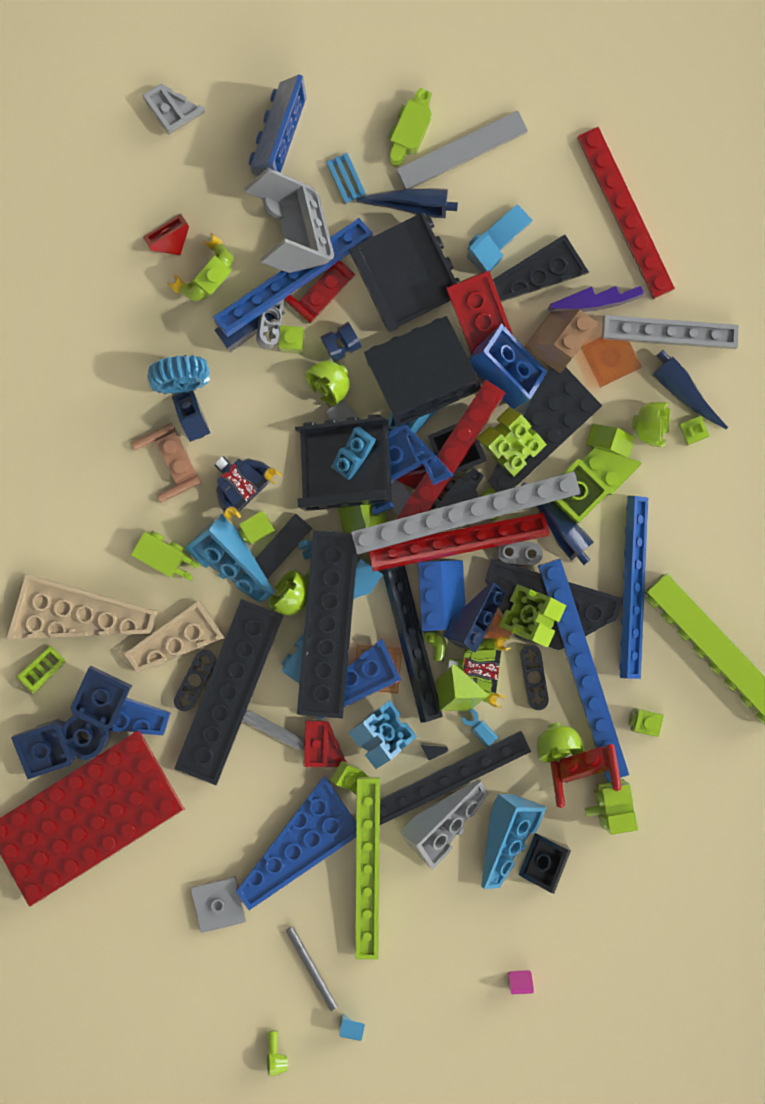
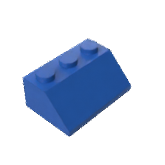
[469,324,547,409]
[418,560,466,631]

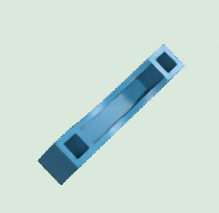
[281,559,383,683]

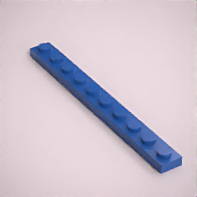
[538,558,629,782]

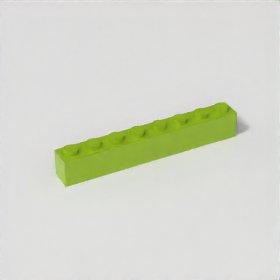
[644,573,765,725]

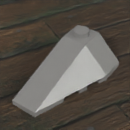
[400,779,488,870]

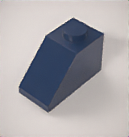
[172,390,210,442]

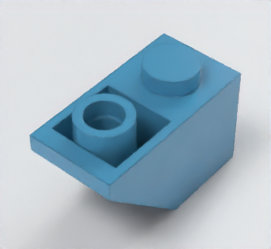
[467,232,503,272]

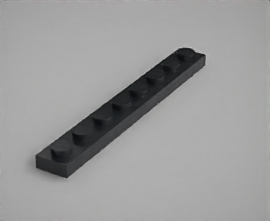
[382,565,443,723]
[380,730,531,825]

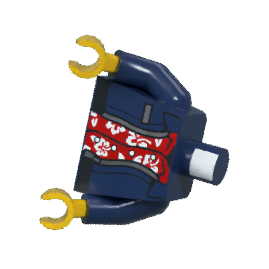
[214,456,281,524]

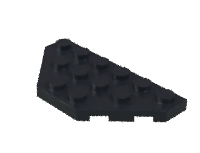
[485,559,622,650]

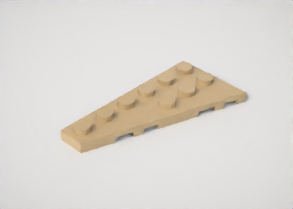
[6,574,158,640]

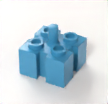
[348,700,417,769]

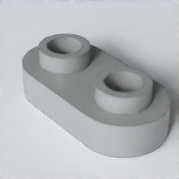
[497,542,543,566]

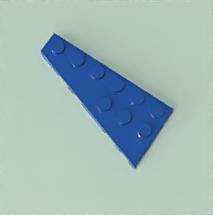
[236,775,356,910]

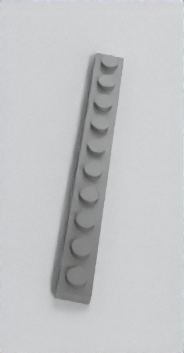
[351,472,580,555]

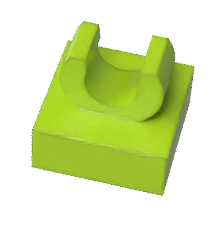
[679,416,710,446]

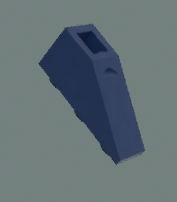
[444,582,506,653]

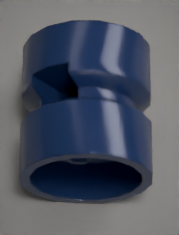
[320,322,362,362]

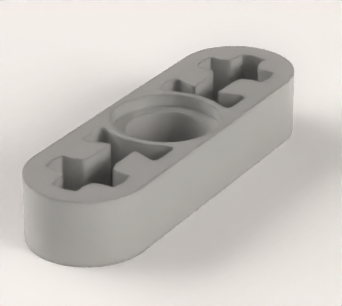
[256,299,284,350]

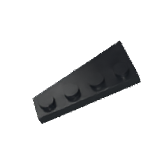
[493,234,589,302]

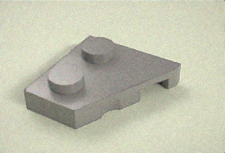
[143,84,205,135]

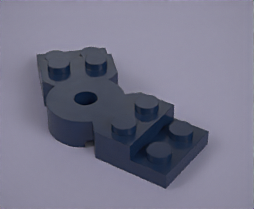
[11,666,132,780]

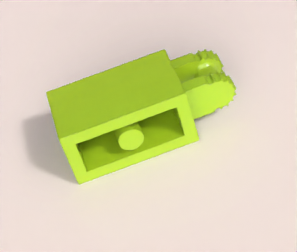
[131,530,200,581]

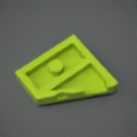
[582,447,642,495]

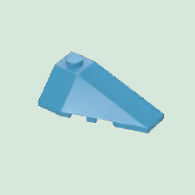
[481,794,547,889]

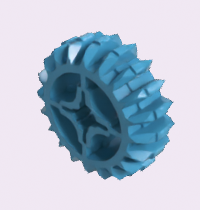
[147,355,210,395]

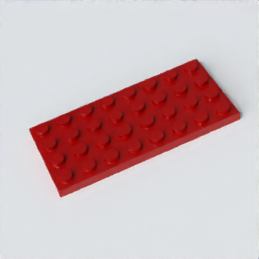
[0,731,185,907]

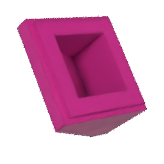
[509,970,534,995]

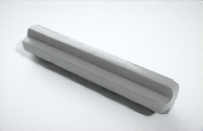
[243,710,305,750]

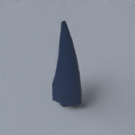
[357,188,458,218]
[652,350,728,429]
[521,483,594,565]

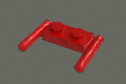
[284,261,355,324]
[550,744,622,808]

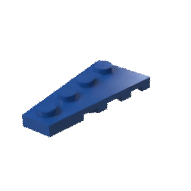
[317,638,402,719]
[109,698,171,736]

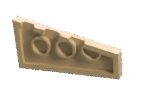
[124,601,225,673]

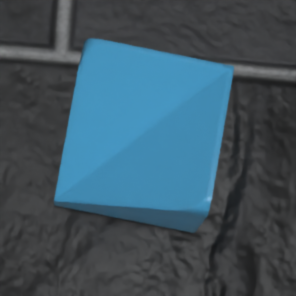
[339,1014,365,1041]

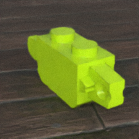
[388,88,432,167]

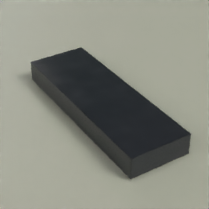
[255,513,313,579]

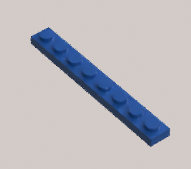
[213,218,373,337]
[619,496,648,679]

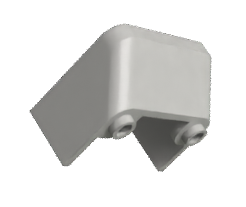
[244,168,334,273]

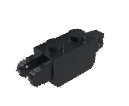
[432,468,484,534]

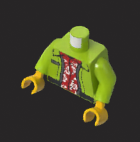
[167,233,234,301]
[448,637,511,708]

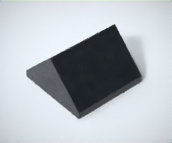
[428,423,487,475]
[519,833,571,894]

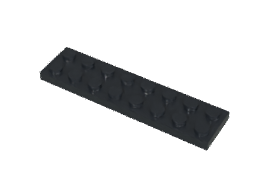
[297,530,357,719]
[174,599,284,786]

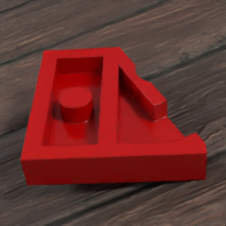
[303,720,347,767]

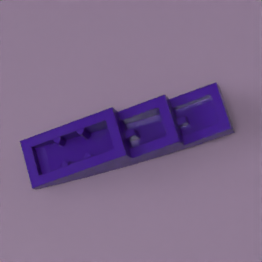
[548,285,644,312]

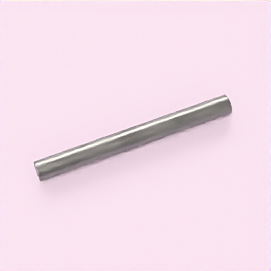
[285,926,338,1011]

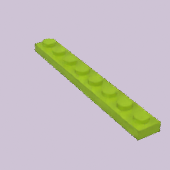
[355,777,380,959]

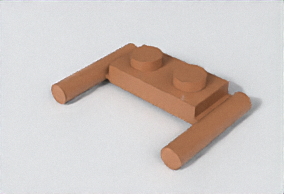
[131,423,201,503]

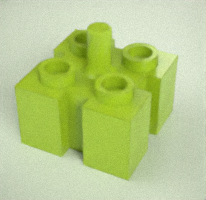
[477,406,547,476]
[499,584,567,648]
[585,779,638,835]

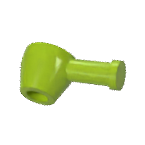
[267,1031,288,1076]

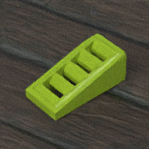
[17,645,66,695]

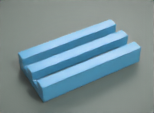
[327,153,366,204]

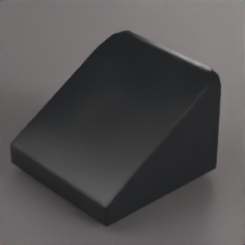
[420,743,449,760]

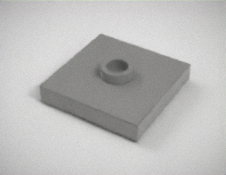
[191,876,246,933]

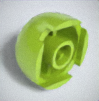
[305,360,350,407]
[632,402,670,447]
[268,569,309,616]
[537,723,584,762]

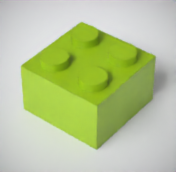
[553,458,611,524]

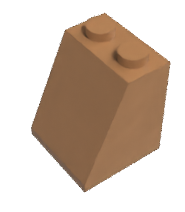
[525,309,598,374]

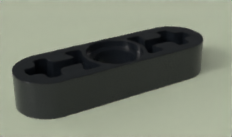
[520,645,549,710]
[174,650,216,711]

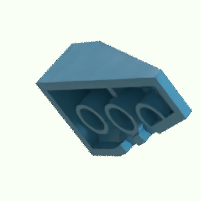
[184,514,274,603]

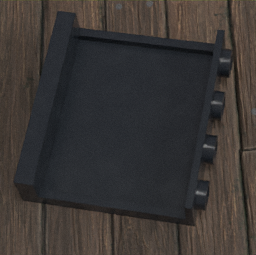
[348,212,460,332]
[364,316,481,427]
[295,414,392,511]

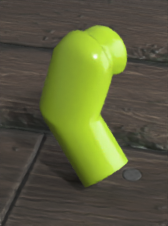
[424,631,446,662]

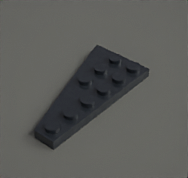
[488,367,602,492]

